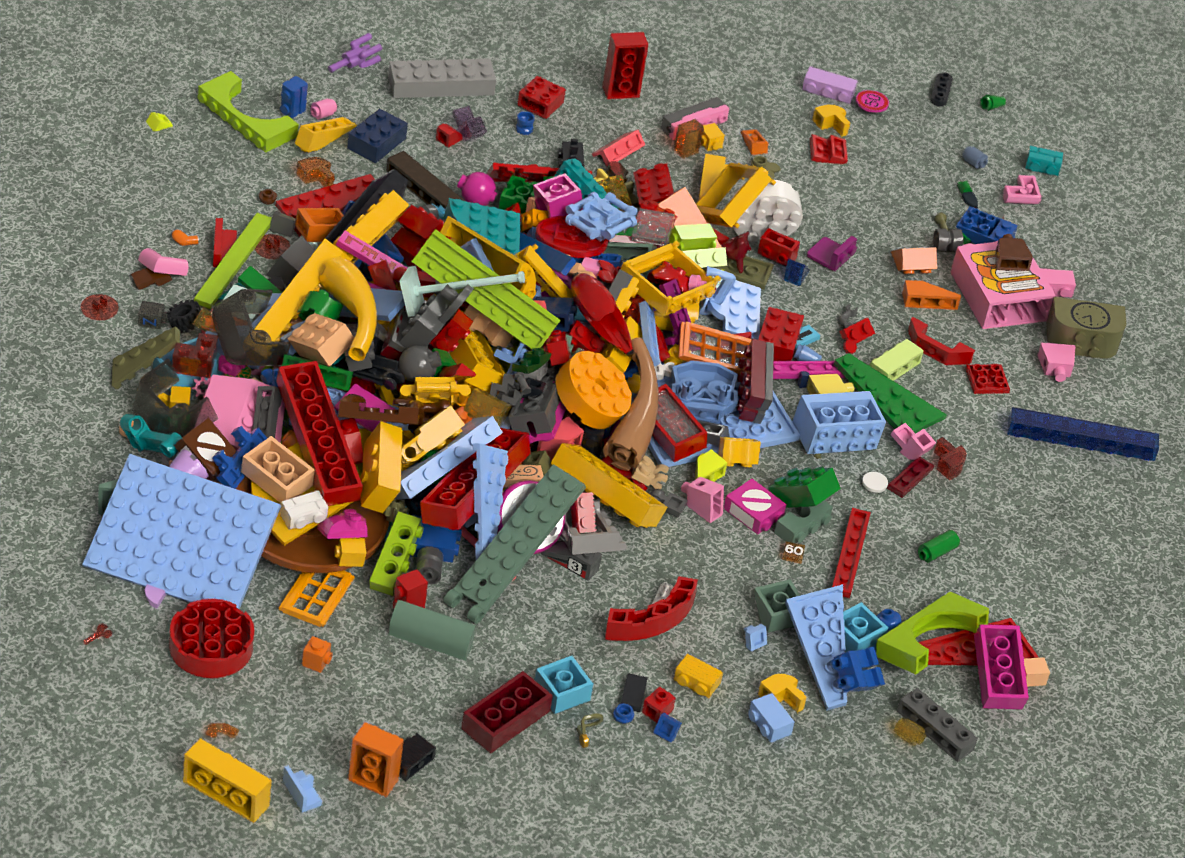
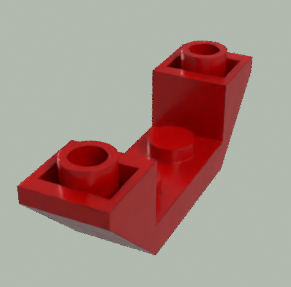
[908,317,975,365]

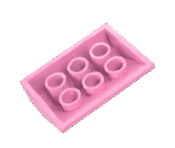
[192,375,270,451]

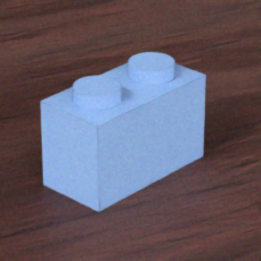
[748,693,795,742]

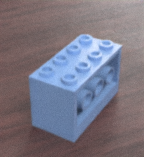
[792,391,886,454]

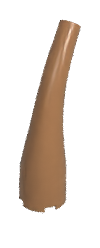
[603,337,659,471]

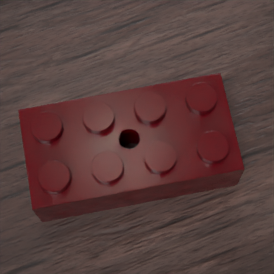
[461,671,553,754]

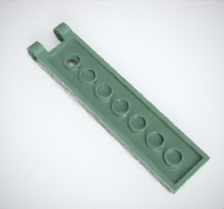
[443,464,586,624]

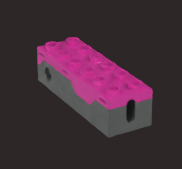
[508,356,571,444]

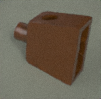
[995,234,1033,271]

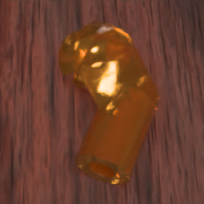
[206,723,239,739]

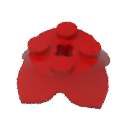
[647,261,690,294]

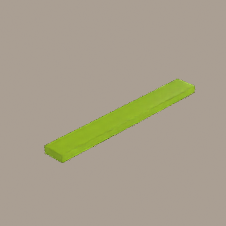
[194,213,272,309]

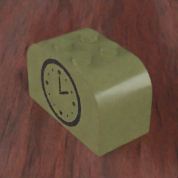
[1046,297,1126,359]

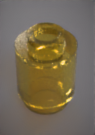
[894,717,926,746]

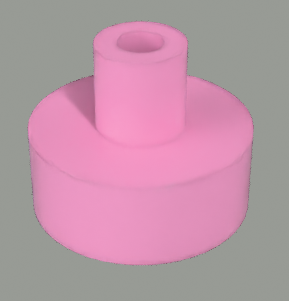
[689,275,707,291]

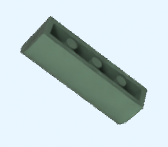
[388,600,476,661]

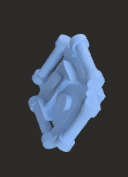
[565,192,638,241]

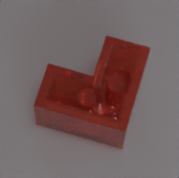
[172,333,218,378]

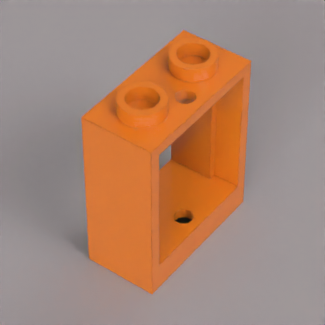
[295,208,344,242]

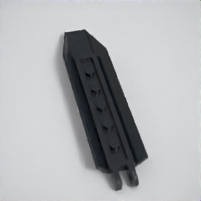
[317,169,408,248]
[271,347,405,391]

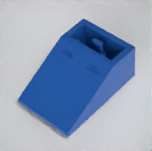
[956,207,1018,244]

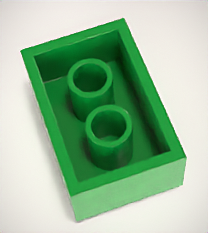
[768,466,841,508]

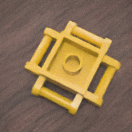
[398,377,471,408]

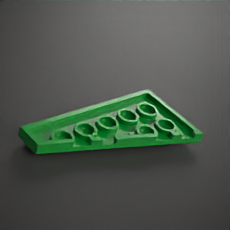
[833,353,947,433]

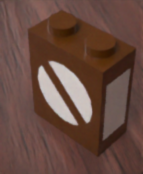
[174,417,236,481]

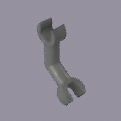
[838,304,858,329]

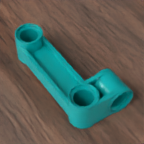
[120,414,182,458]

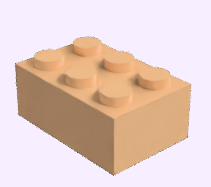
[288,313,355,367]
[241,436,315,503]

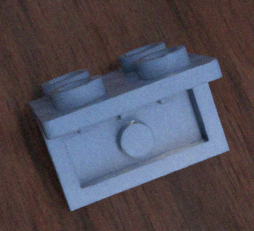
[493,343,528,375]

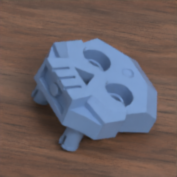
[671,360,738,424]

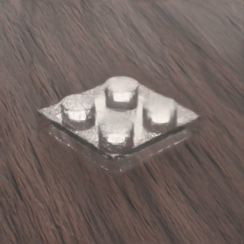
[632,208,675,246]

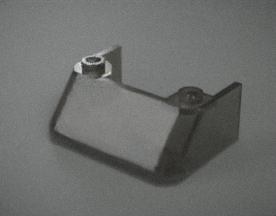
[211,289,291,366]
[132,359,219,437]

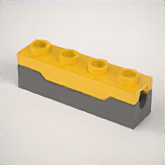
[588,269,639,343]

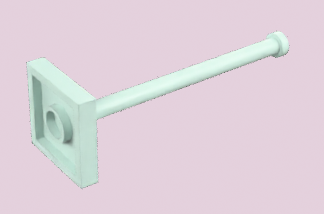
[399,266,525,317]

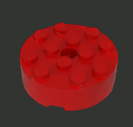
[169,599,254,678]

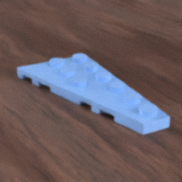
[473,443,508,560]
[785,585,847,711]

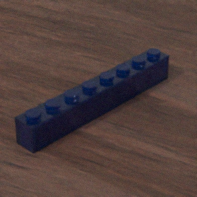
[1007,407,1159,461]

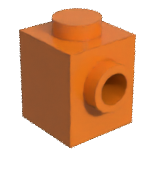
[302,636,333,673]

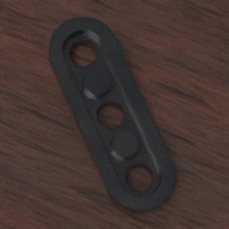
[931,72,953,107]

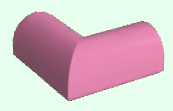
[1003,175,1041,204]
[138,248,188,276]

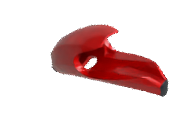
[571,272,634,356]

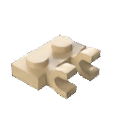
[632,456,669,490]

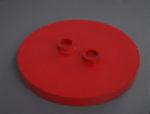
[535,216,608,258]

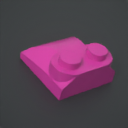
[318,509,367,539]

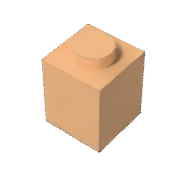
[1024,658,1050,687]

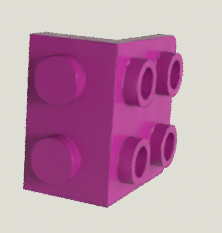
[807,235,857,272]

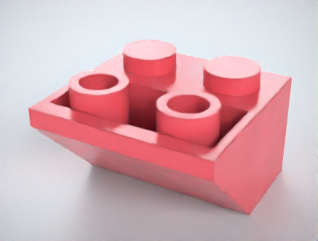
[537,416,584,461]

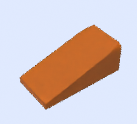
[741,129,768,155]

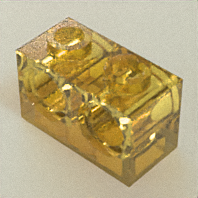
[597,174,632,212]

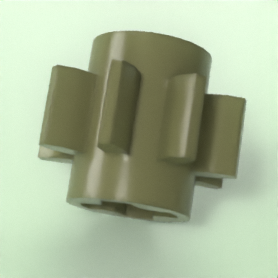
[383,499,408,522]

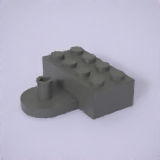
[399,284,474,349]

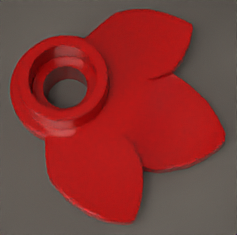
[597,260,621,284]

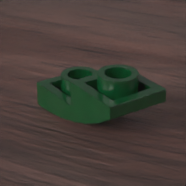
[512,348,552,374]

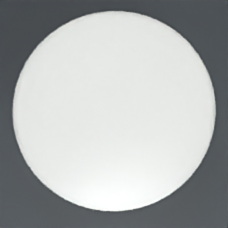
[862,472,888,493]

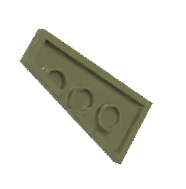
[112,326,180,389]

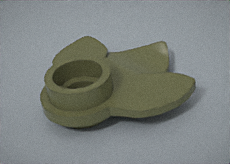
[751,156,781,179]

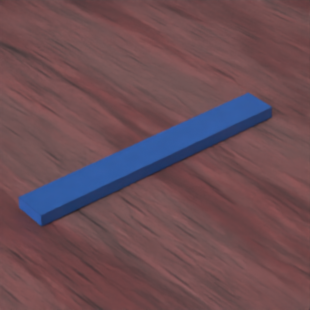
[520,232,577,276]

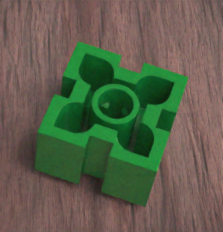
[499,175,537,215]

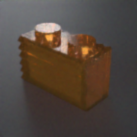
[673,119,704,159]

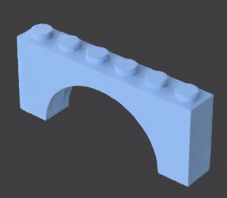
[395,416,503,499]

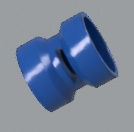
[516,111,535,135]

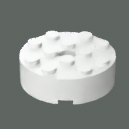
[731,180,803,242]

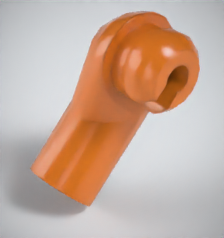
[172,229,198,246]

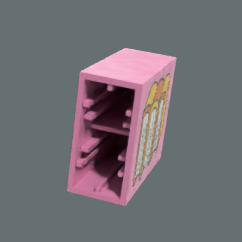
[951,241,1056,329]

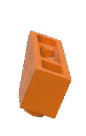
[902,280,961,310]

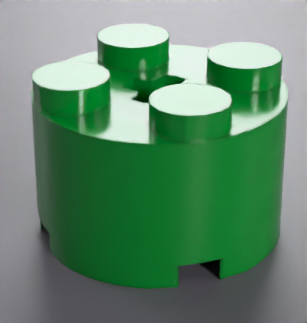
[297,289,343,321]

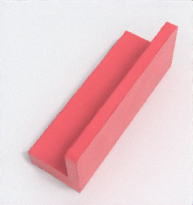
[592,129,645,166]

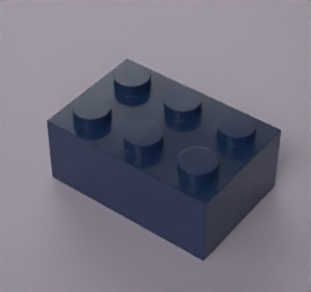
[347,108,408,164]

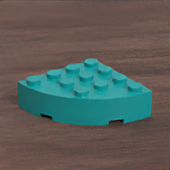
[444,198,520,255]

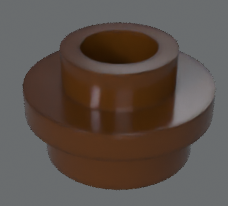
[259,189,277,205]

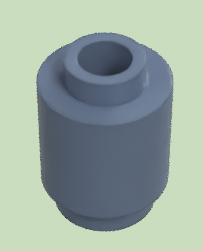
[962,146,988,169]

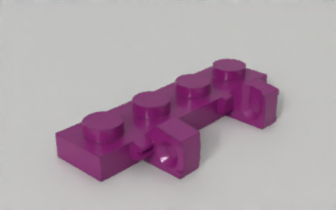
[652,279,700,353]

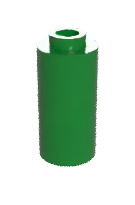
[918,530,960,563]

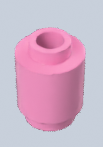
[310,98,337,120]

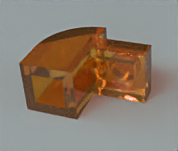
[296,157,335,187]

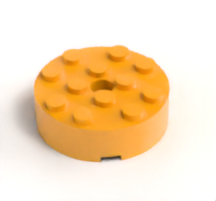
[555,351,632,429]

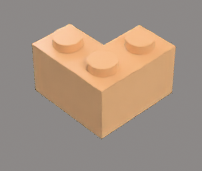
[464,305,513,348]

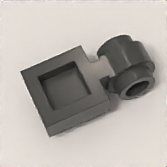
[650,489,688,518]

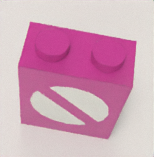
[723,479,786,535]

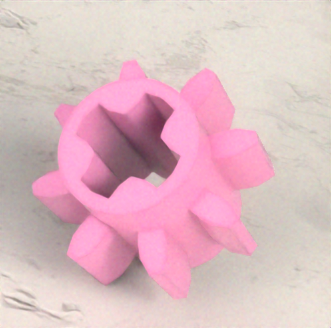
[192,375,211,398]

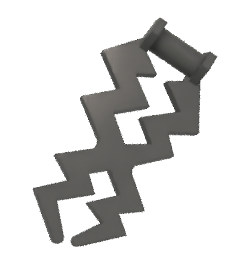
[466,372,531,418]

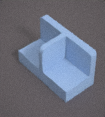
[283,766,322,813]

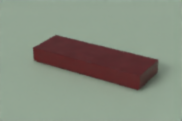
[887,457,935,498]

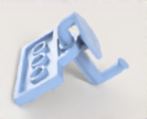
[699,266,761,340]

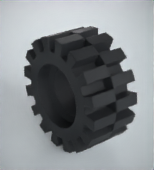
[167,300,204,333]

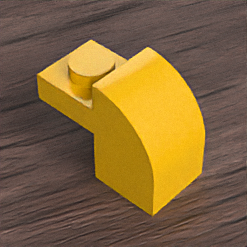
[812,105,850,137]
[758,674,807,713]

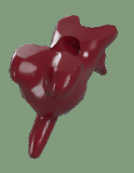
[721,231,752,274]

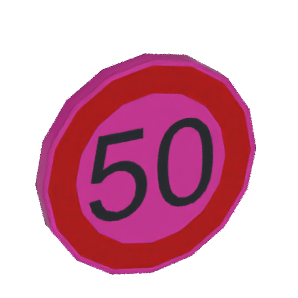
[856,90,889,113]

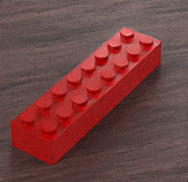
[276,361,363,506]
[420,428,530,530]

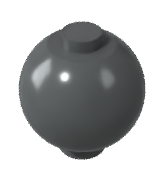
[397,345,442,384]

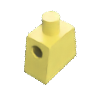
[806,374,854,395]

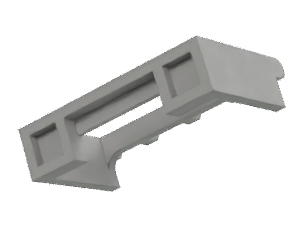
[561,500,627,555]

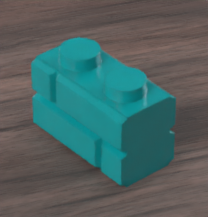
[1025,145,1063,176]

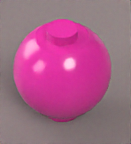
[457,172,497,206]

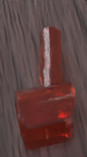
[83,624,113,645]

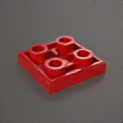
[965,364,1010,394]

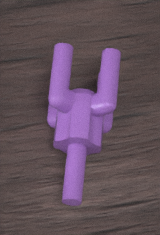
[328,33,382,73]

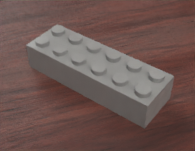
[388,58,496,98]

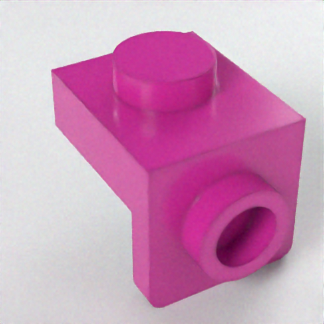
[218,347,248,377]

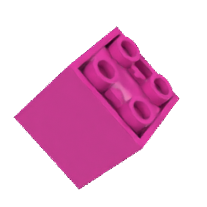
[533,173,583,218]

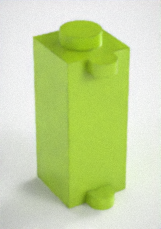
[667,224,717,251]

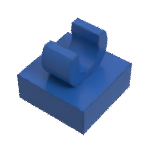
[653,713,682,742]

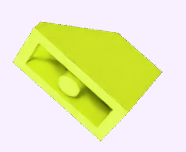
[695,449,728,482]

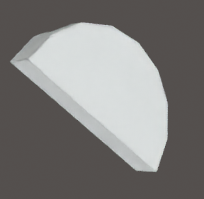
[652,582,673,604]

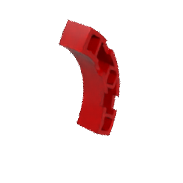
[605,576,698,641]

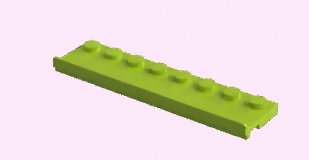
[412,229,560,349]

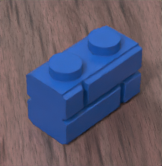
[280,76,308,118]

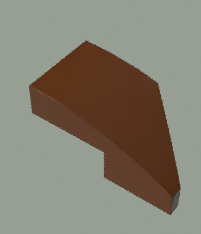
[131,268,172,290]

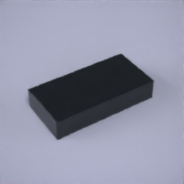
[621,673,648,712]

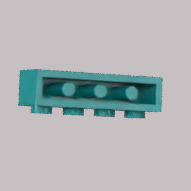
[554,158,619,210]

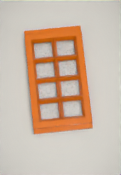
[678,322,752,374]

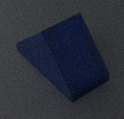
[784,259,810,286]

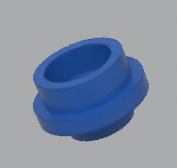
[613,703,634,723]

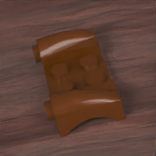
[338,394,425,424]

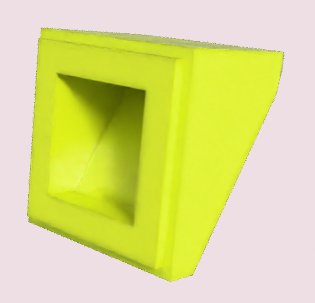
[146,112,173,132]

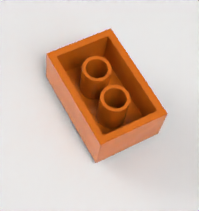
[348,722,404,797]

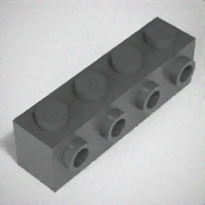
[897,688,978,762]

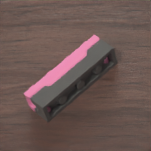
[661,97,729,140]
[253,386,285,443]

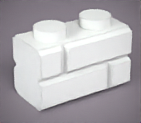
[280,490,328,530]

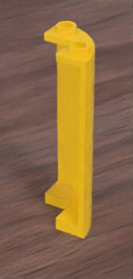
[440,216,536,299]

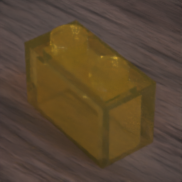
[464,388,512,427]

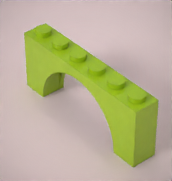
[198,71,299,153]
[876,591,989,675]

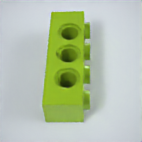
[369,511,424,596]

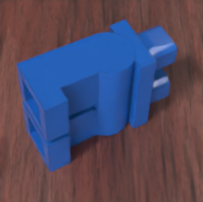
[831,647,885,693]

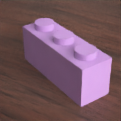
[802,67,858,104]

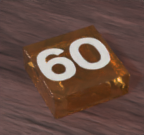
[782,542,805,564]

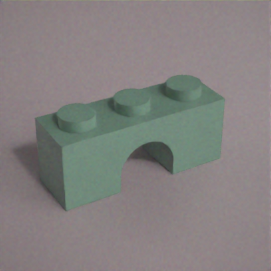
[774,501,833,546]

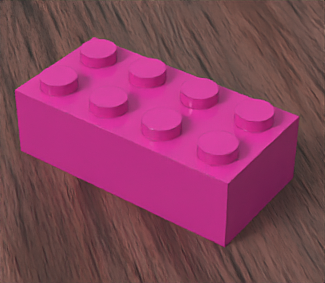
[974,624,1029,710]

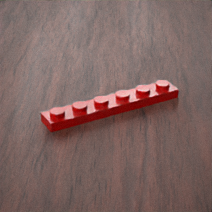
[832,507,871,598]

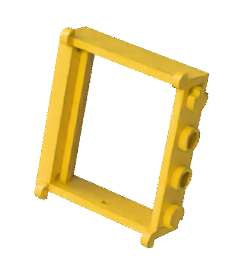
[696,163,776,229]
[621,241,721,316]

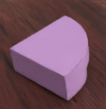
[145,584,166,609]

